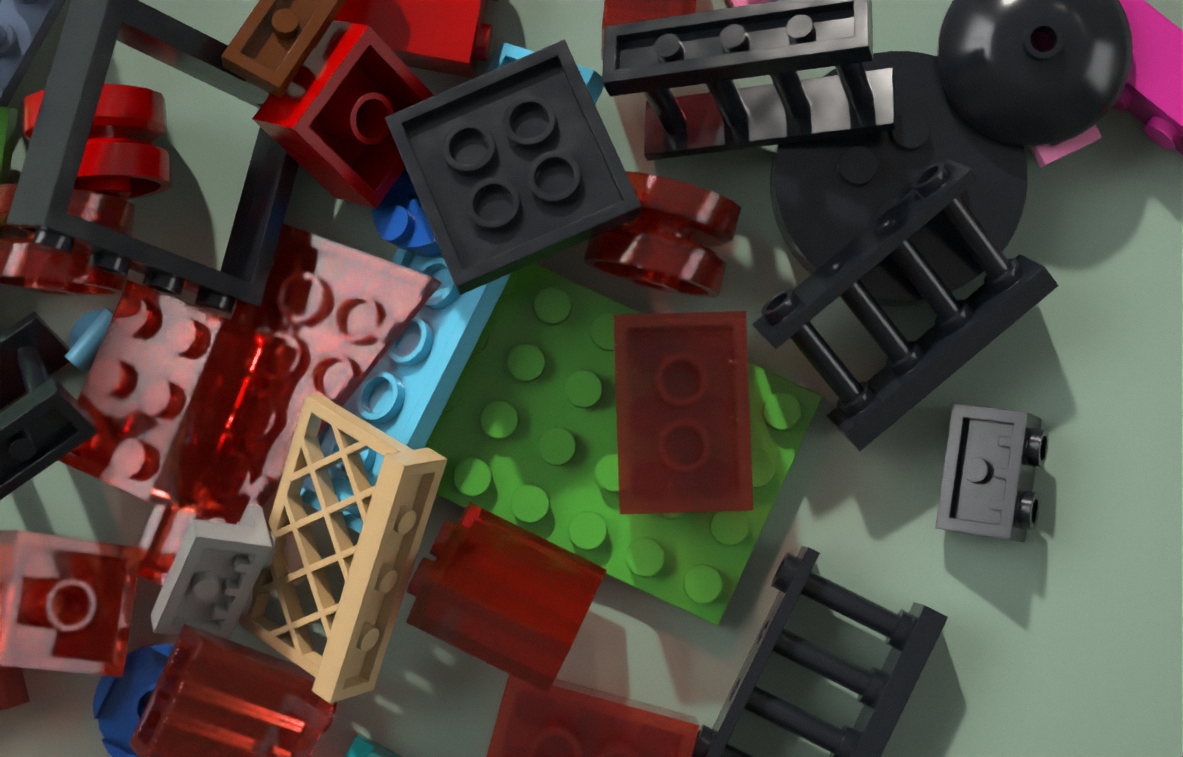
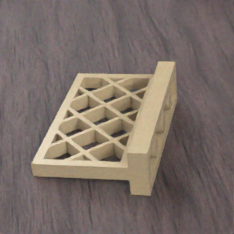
[239,394,447,704]

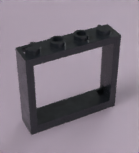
[6,0,299,314]

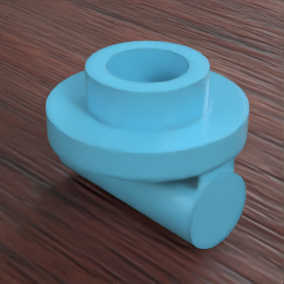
[65,307,134,373]

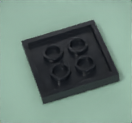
[385,39,644,295]

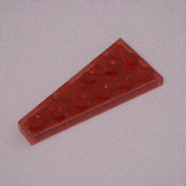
[128,223,442,586]

